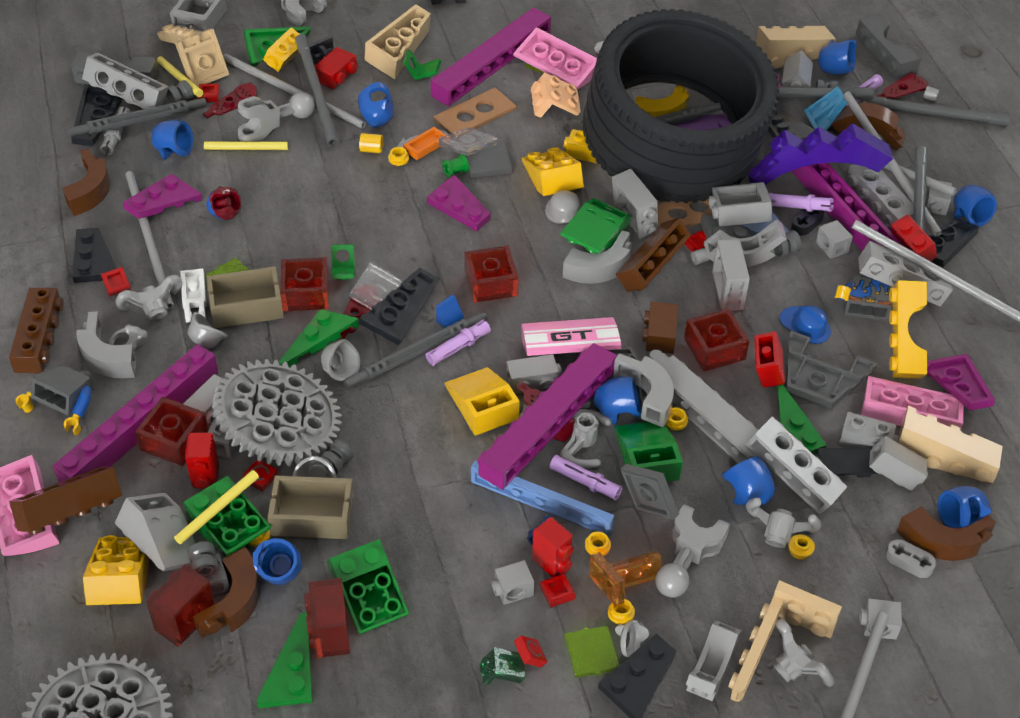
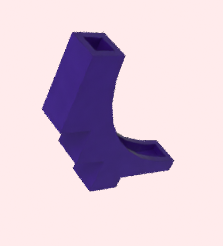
[748,123,893,185]

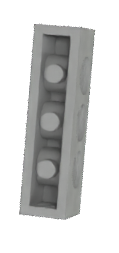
[82,53,169,109]
[846,164,914,232]
[858,241,953,307]
[745,417,847,515]

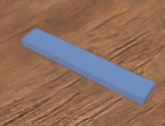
[471,460,615,537]

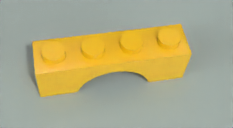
[889,280,927,379]

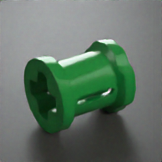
[442,154,469,178]

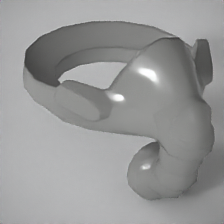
[108,325,147,351]
[615,620,649,657]

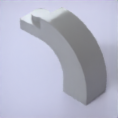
[704,219,787,267]
[562,230,632,284]
[76,311,136,378]
[613,353,674,427]
[686,621,742,701]

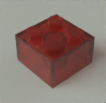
[464,245,519,303]
[280,257,329,311]
[684,308,750,372]
[135,397,209,467]
[146,564,215,647]
[304,578,350,658]

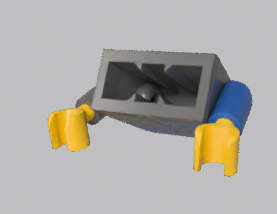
[834,275,893,321]
[16,366,92,435]

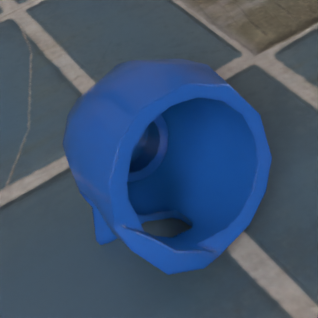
[818,39,857,75]
[358,82,394,128]
[151,119,194,160]
[953,184,997,227]
[594,376,642,426]
[722,456,775,505]
[937,486,992,528]
[253,538,303,585]

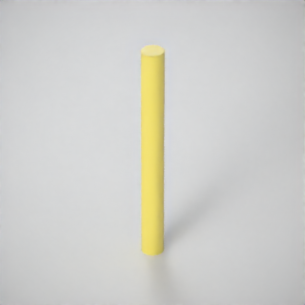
[157,56,203,97]
[204,141,288,150]
[174,470,259,545]

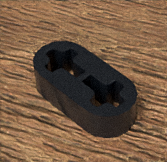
[791,209,824,236]

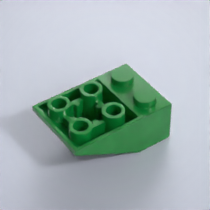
[560,198,632,254]
[614,422,683,482]
[184,475,272,556]
[326,539,409,634]

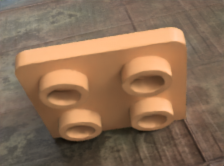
[531,72,581,118]

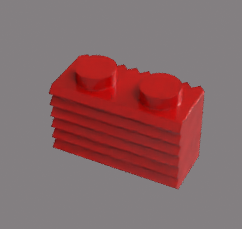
[314,47,358,90]
[891,214,938,261]
[754,331,785,388]
[185,433,219,489]
[532,517,574,577]

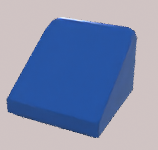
[436,294,464,328]

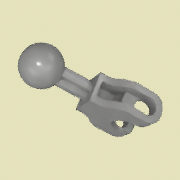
[281,0,327,26]
[238,92,315,142]
[655,504,730,598]

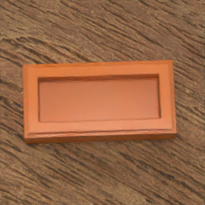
[403,127,448,160]

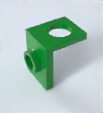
[403,50,442,80]
[331,244,355,280]

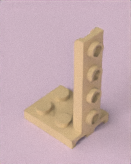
[157,24,230,87]
[728,580,842,702]

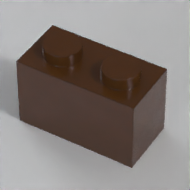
[642,301,678,354]

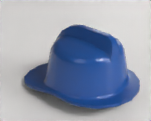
[780,306,831,344]

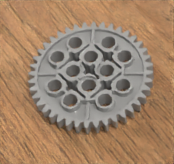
[212,359,342,466]
[22,653,174,718]

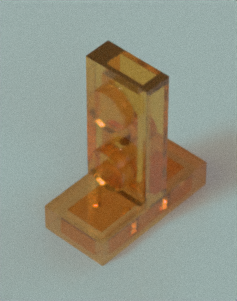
[590,551,662,606]

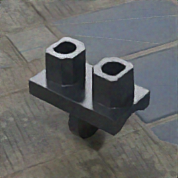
[300,36,334,65]

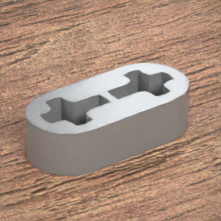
[885,539,936,578]

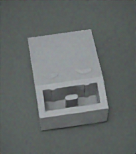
[114,493,195,571]

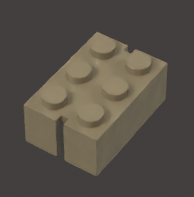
[206,266,284,328]
[268,476,354,539]

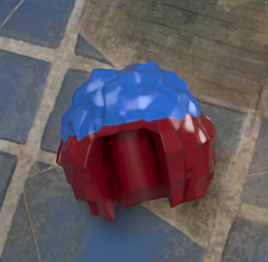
[206,186,242,220]

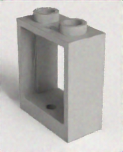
[170,0,227,32]
[612,169,658,239]
[709,182,772,226]
[712,239,750,311]

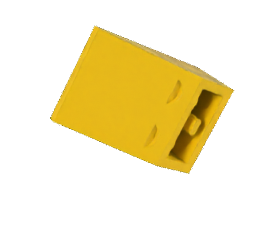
[521,148,584,196]
[444,367,520,436]
[83,535,150,605]

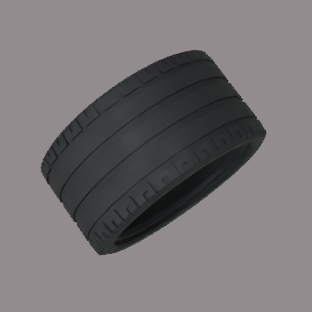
[582,9,779,203]

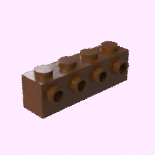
[615,217,691,292]
[9,287,64,373]
[9,466,122,535]

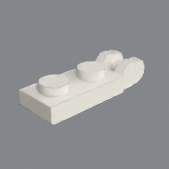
[180,268,207,323]

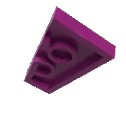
[123,173,202,219]
[427,175,490,231]
[927,354,995,411]

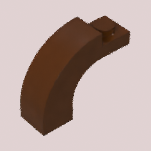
[831,103,906,150]
[62,148,110,216]
[897,506,996,561]
[193,547,260,638]

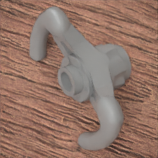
[116,275,182,321]
[560,409,612,469]
[746,498,822,548]
[773,619,835,687]

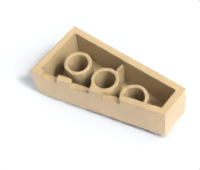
[365,4,431,79]
[756,26,836,69]
[897,405,1003,484]

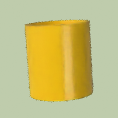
[359,133,383,154]

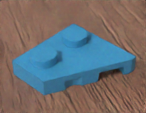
[804,86,847,130]

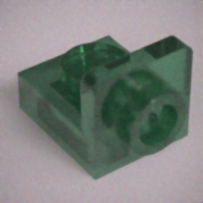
[480,647,525,685]

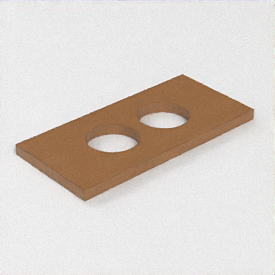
[433,87,517,139]
[657,198,713,228]

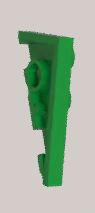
[243,26,311,67]
[278,309,360,368]
[777,384,827,455]
[257,612,313,708]

